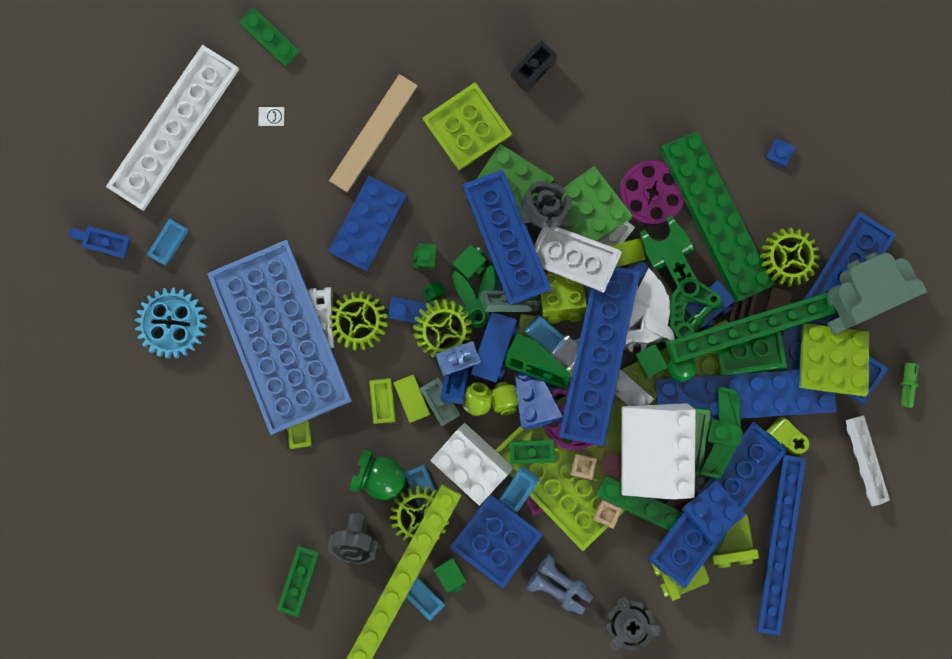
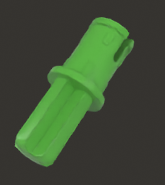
[900,363,919,408]

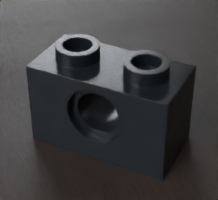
[511,40,557,92]

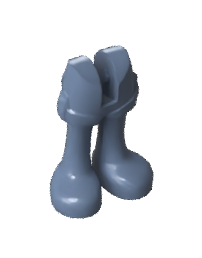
[526,554,594,614]

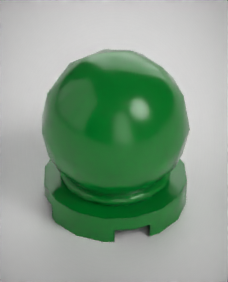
[350,449,405,500]

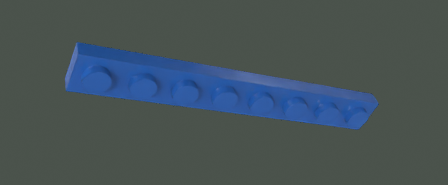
[756,455,806,636]

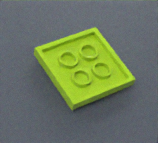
[422,82,512,172]
[799,323,869,397]

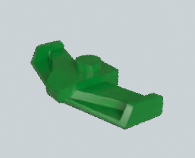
[699,387,743,479]

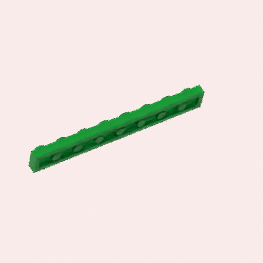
[666,293,836,364]

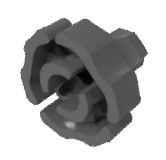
[519,181,572,230]
[327,513,381,564]
[605,597,660,651]

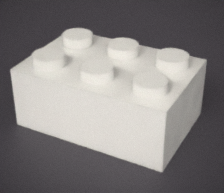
[430,423,514,506]

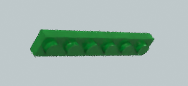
[595,476,726,554]

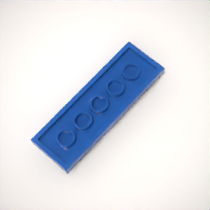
[462,169,551,306]

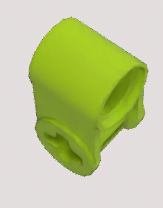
[766,416,809,455]

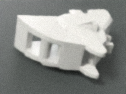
[624,268,675,352]

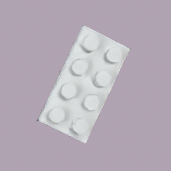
[534,224,622,293]

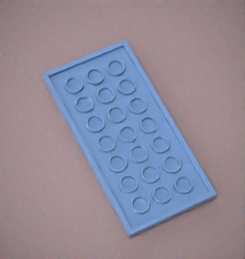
[207,240,353,435]

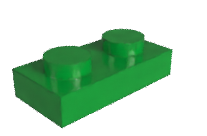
[509,439,556,464]

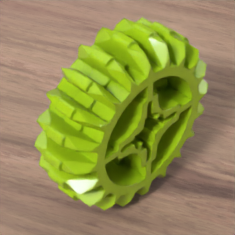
[760,228,820,287]
[329,291,388,351]
[413,299,472,357]
[390,485,449,542]

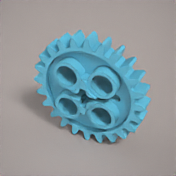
[135,288,207,359]

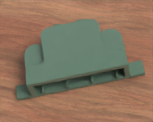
[827,252,927,335]

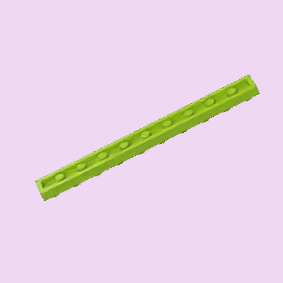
[347,484,461,659]

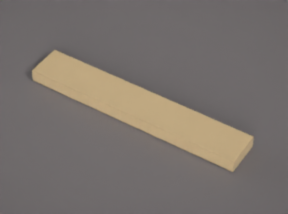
[329,74,418,193]

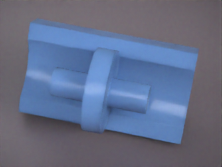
[436,341,481,376]

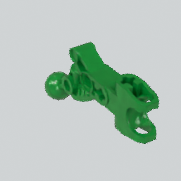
[640,215,723,382]

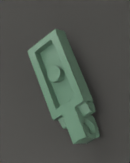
[480,291,542,312]

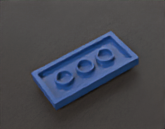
[328,176,407,272]

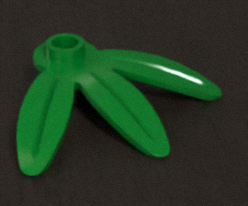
[429,265,496,328]

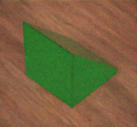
[422,281,446,301]

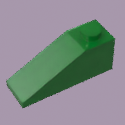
[505,334,571,390]

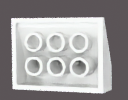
[621,403,695,499]

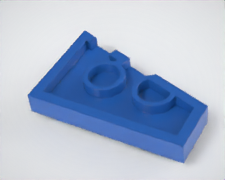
[514,370,563,430]

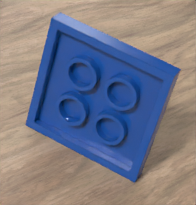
[450,494,543,588]

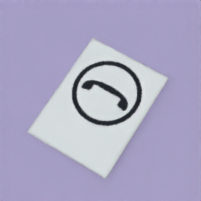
[258,107,284,126]

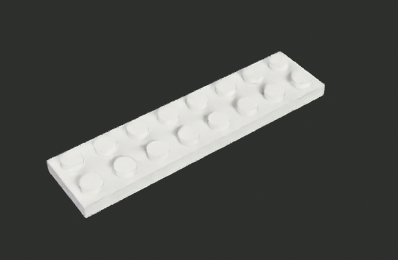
[106,45,239,211]

